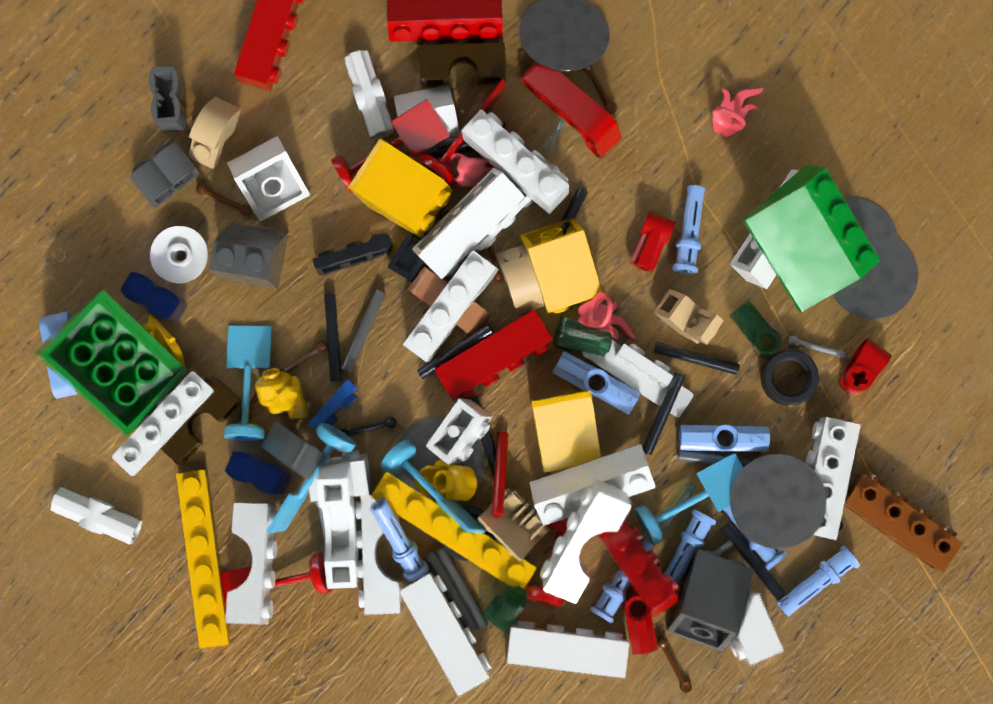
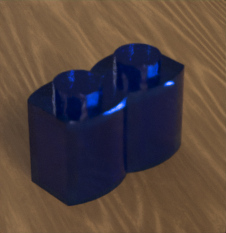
[120,272,187,323]
[224,451,292,494]

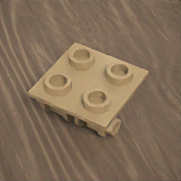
[478,488,550,561]

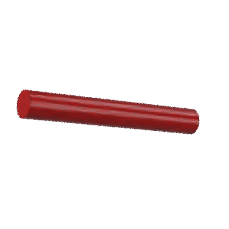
[492,432,509,517]

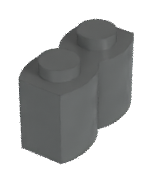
[149,66,187,132]
[129,142,200,208]

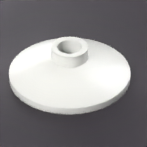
[150,226,208,283]

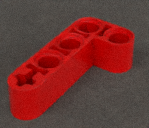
[520,62,622,159]

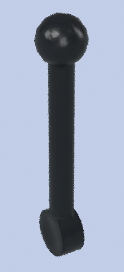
[340,417,397,436]

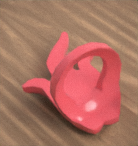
[712,88,763,138]
[445,153,494,188]
[578,292,635,340]

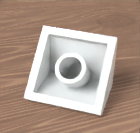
[394,84,460,152]

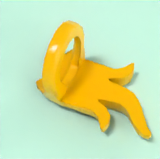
[142,314,185,367]

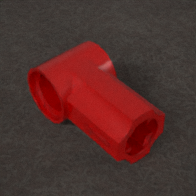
[629,211,676,273]
[623,594,658,655]

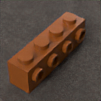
[844,473,963,572]

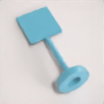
[224,326,272,441]
[266,423,356,533]
[381,440,486,533]
[634,453,743,545]

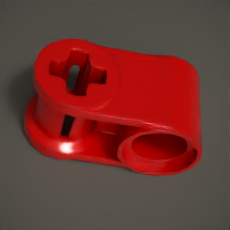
[839,338,892,394]

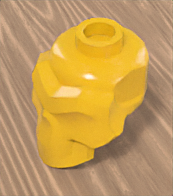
[255,368,309,419]
[414,459,477,504]

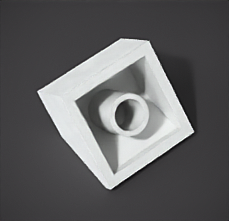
[227,136,310,222]
[729,590,784,665]

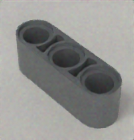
[260,421,326,480]

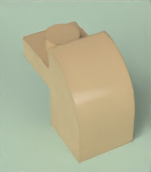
[188,97,241,169]
[496,245,544,315]
[654,289,724,344]

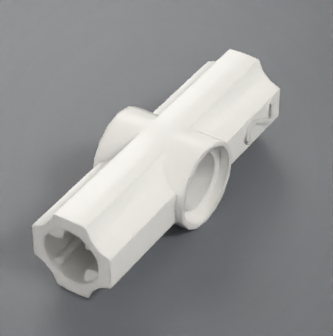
[345,50,394,140]
[50,487,143,544]

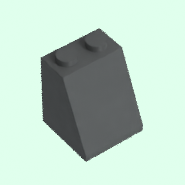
[209,223,288,289]
[667,549,754,652]

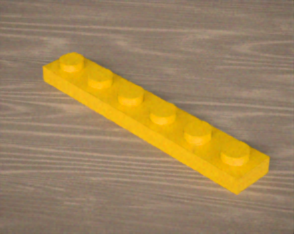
[176,469,231,649]
[371,472,537,593]

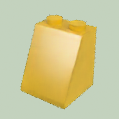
[348,139,453,238]
[519,218,602,313]
[531,391,601,475]

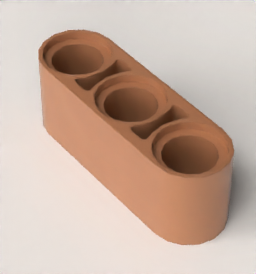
[406,267,491,336]

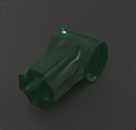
[729,300,781,357]
[551,317,612,357]
[482,585,529,634]

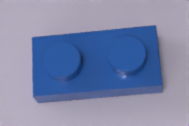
[308,379,358,431]

